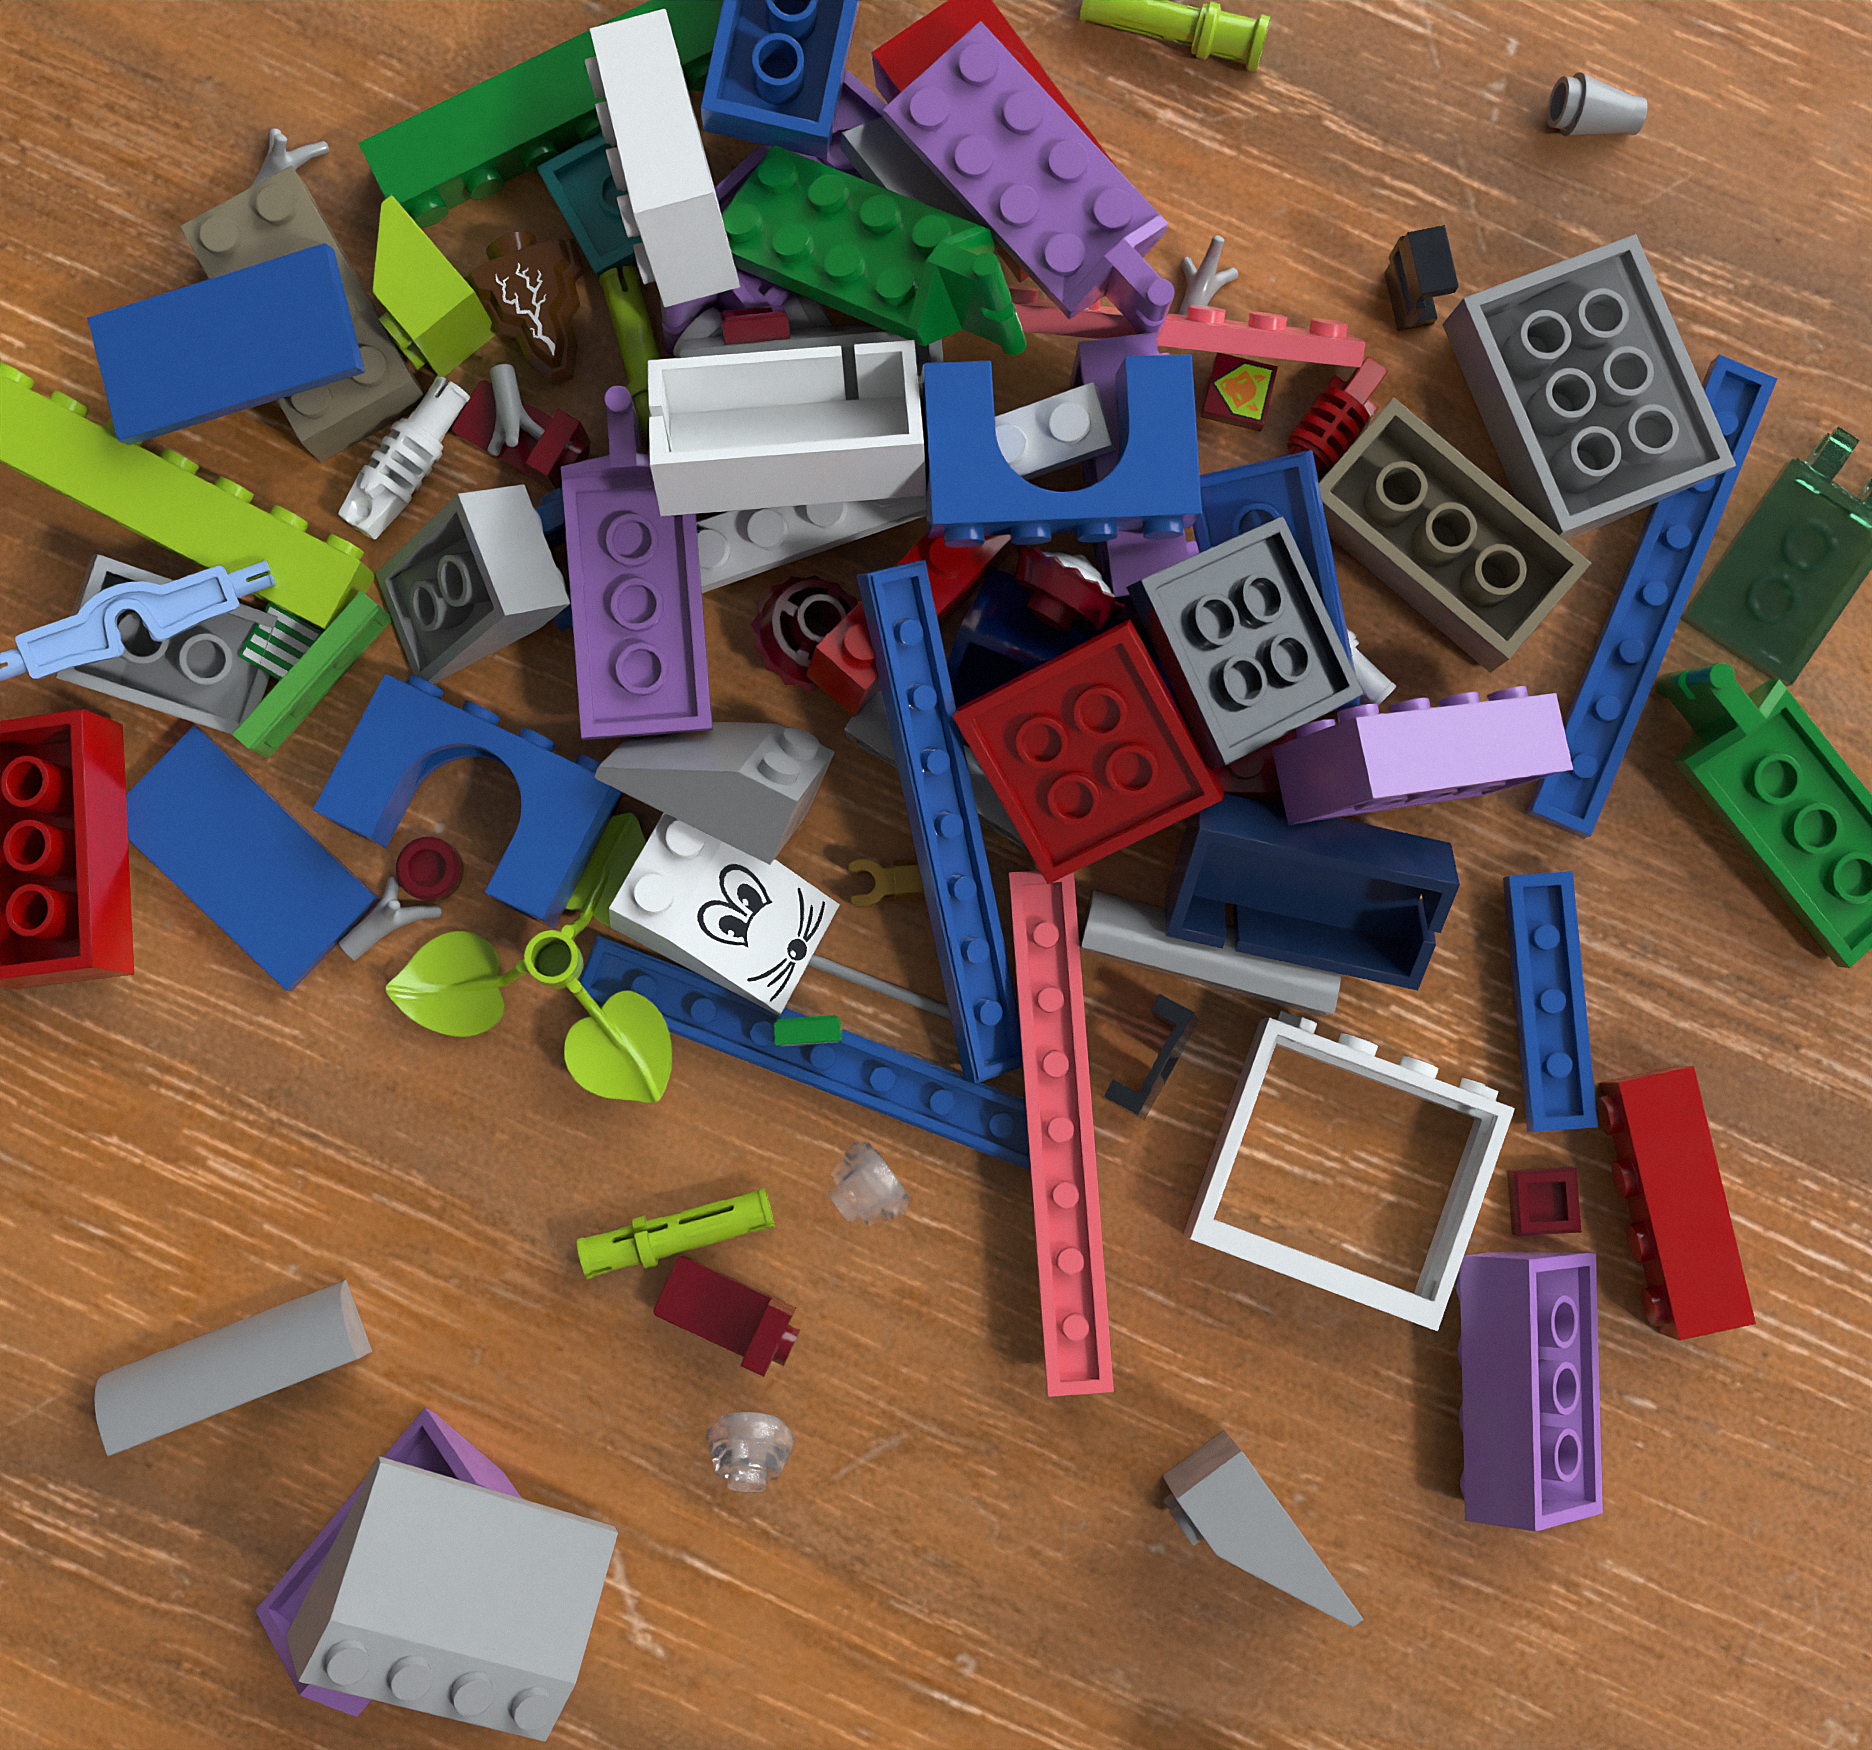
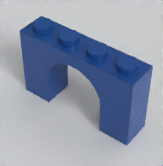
[919,354,1202,547]
[313,674,623,929]

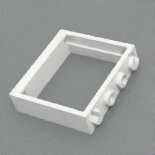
[1183,1011,1515,1331]

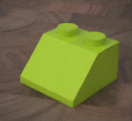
[372,195,497,377]

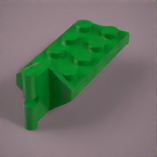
[721,145,1027,356]
[1656,663,1872,968]

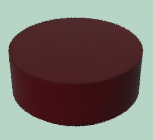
[396,837,464,902]

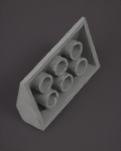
[1442,234,1736,541]
[286,1456,618,1742]

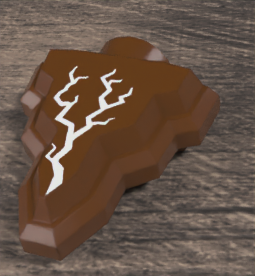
[463,231,584,386]

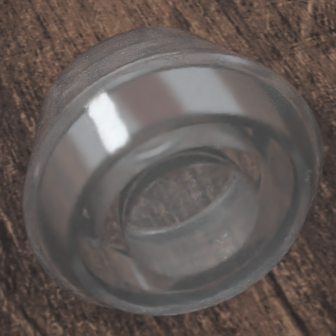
[827,1142,910,1226]
[706,1412,795,1493]

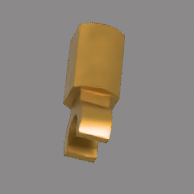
[848,858,926,908]

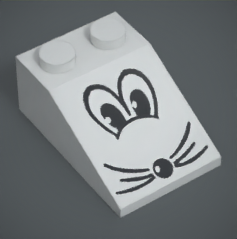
[609,813,840,1016]

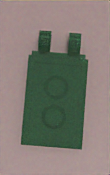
[1680,426,1872,687]

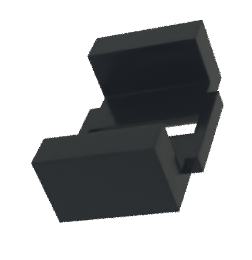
[1384,225,1459,331]
[1104,994,1199,1121]

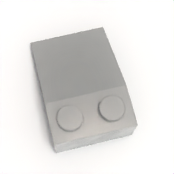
[375,484,571,684]
[50,554,278,734]
[594,722,835,865]
[1163,1430,1364,1627]

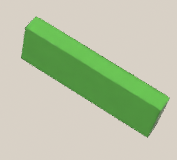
[232,591,392,758]

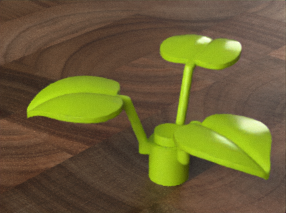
[386,813,672,1104]

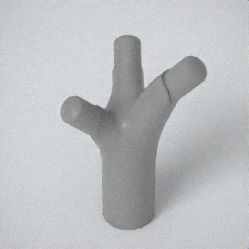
[250,129,329,188]
[1178,235,1238,315]
[487,364,545,456]
[339,877,441,960]

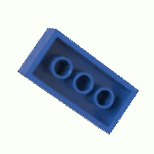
[701,0,861,160]

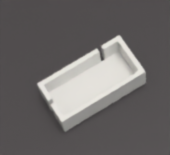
[585,9,740,307]
[648,340,927,516]

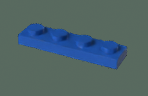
[1503,871,1598,1132]

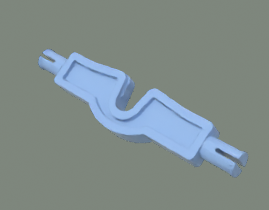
[0,560,277,681]

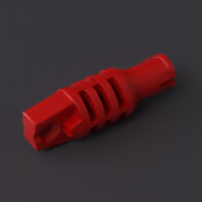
[1286,356,1388,476]

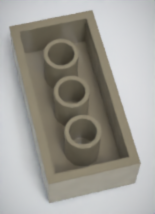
[180,165,425,463]
[1319,398,1591,673]

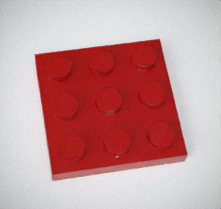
[952,619,1224,884]

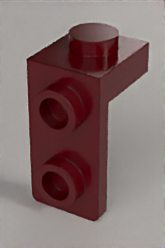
[452,380,591,491]
[653,1256,800,1377]

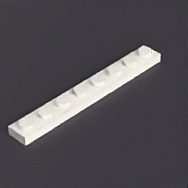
[697,382,1116,593]

